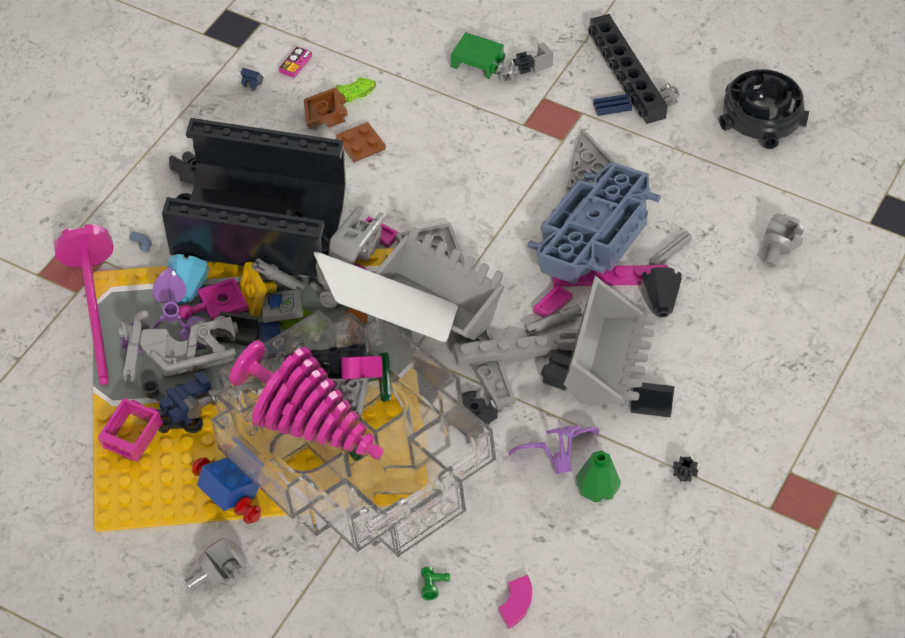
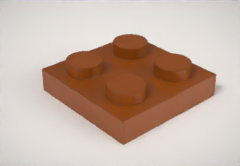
[336,122,386,163]

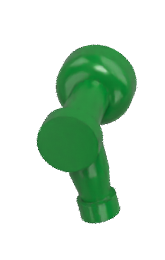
[421,566,450,600]

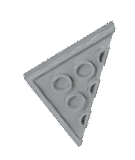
[565,129,615,197]

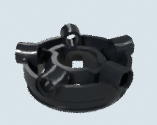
[719,69,809,149]

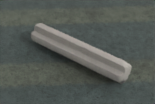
[649,231,692,265]

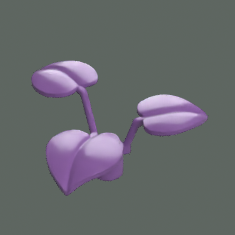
[121,268,215,353]
[509,425,600,474]

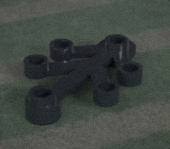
[142,380,203,433]

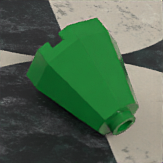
[575,451,621,502]

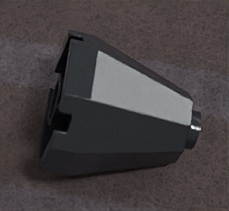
[641,267,682,318]

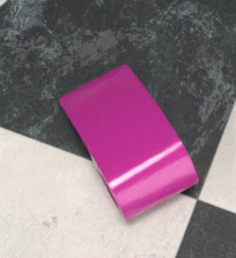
[341,356,382,379]

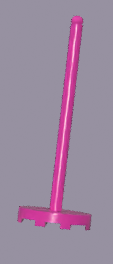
[54,224,114,385]

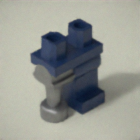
[159,371,221,425]

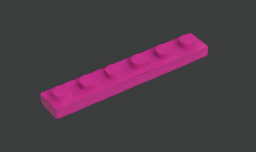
[553,265,668,287]

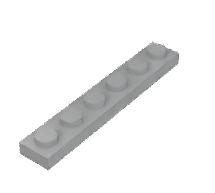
[452,334,562,364]

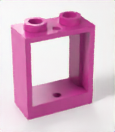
[98,398,163,462]

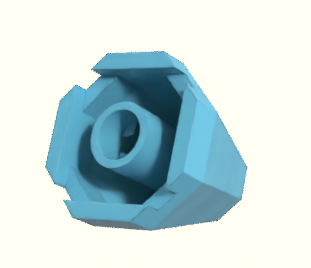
[168,254,210,304]

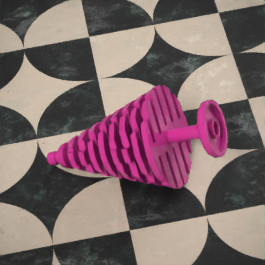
[229,340,384,459]

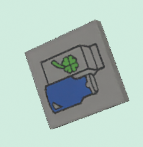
[262,289,303,323]

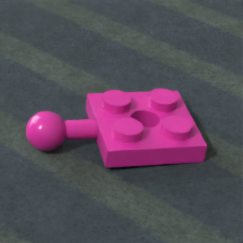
[178,278,249,321]

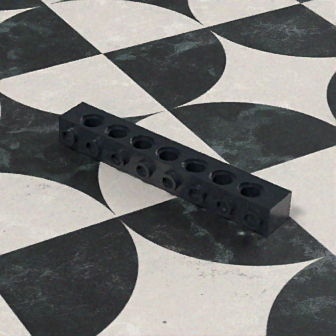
[588,14,668,124]

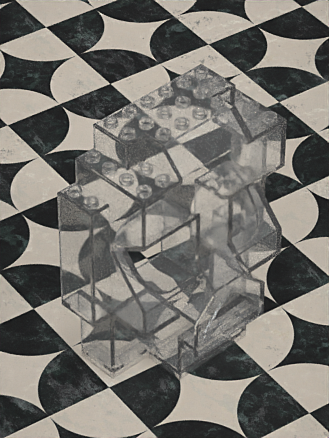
[211,310,496,557]

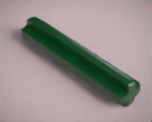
[378,352,392,402]

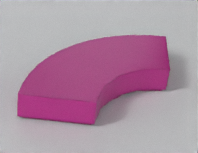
[498,575,532,629]

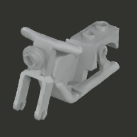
[310,206,386,308]
[118,310,238,382]

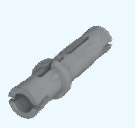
[252,258,305,292]
[524,304,582,336]

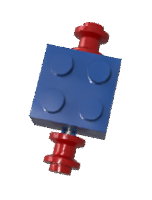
[192,454,261,524]

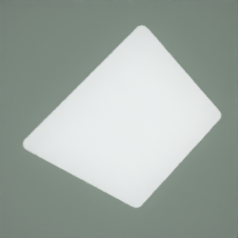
[313,251,458,342]

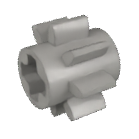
[497,60,519,82]
[659,83,680,106]

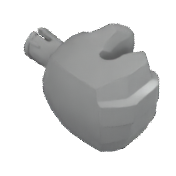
[763,213,805,267]
[184,538,247,591]

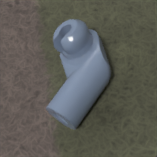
[129,231,152,252]

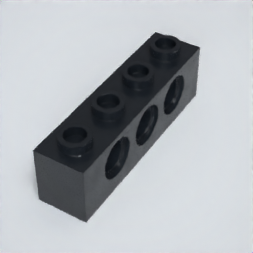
[283,343,368,379]

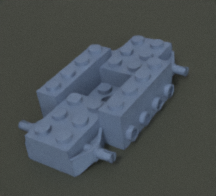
[527,162,661,284]

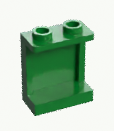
[450,32,505,79]

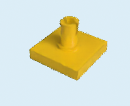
[239,262,277,317]

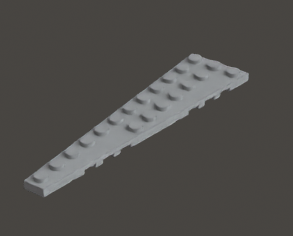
[396,223,515,407]

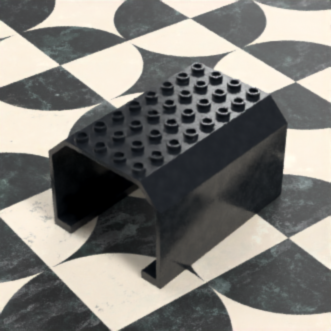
[162,118,346,278]

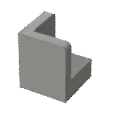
[531,42,553,73]

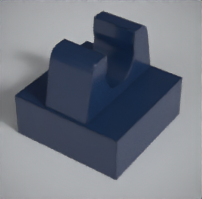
[241,68,264,90]

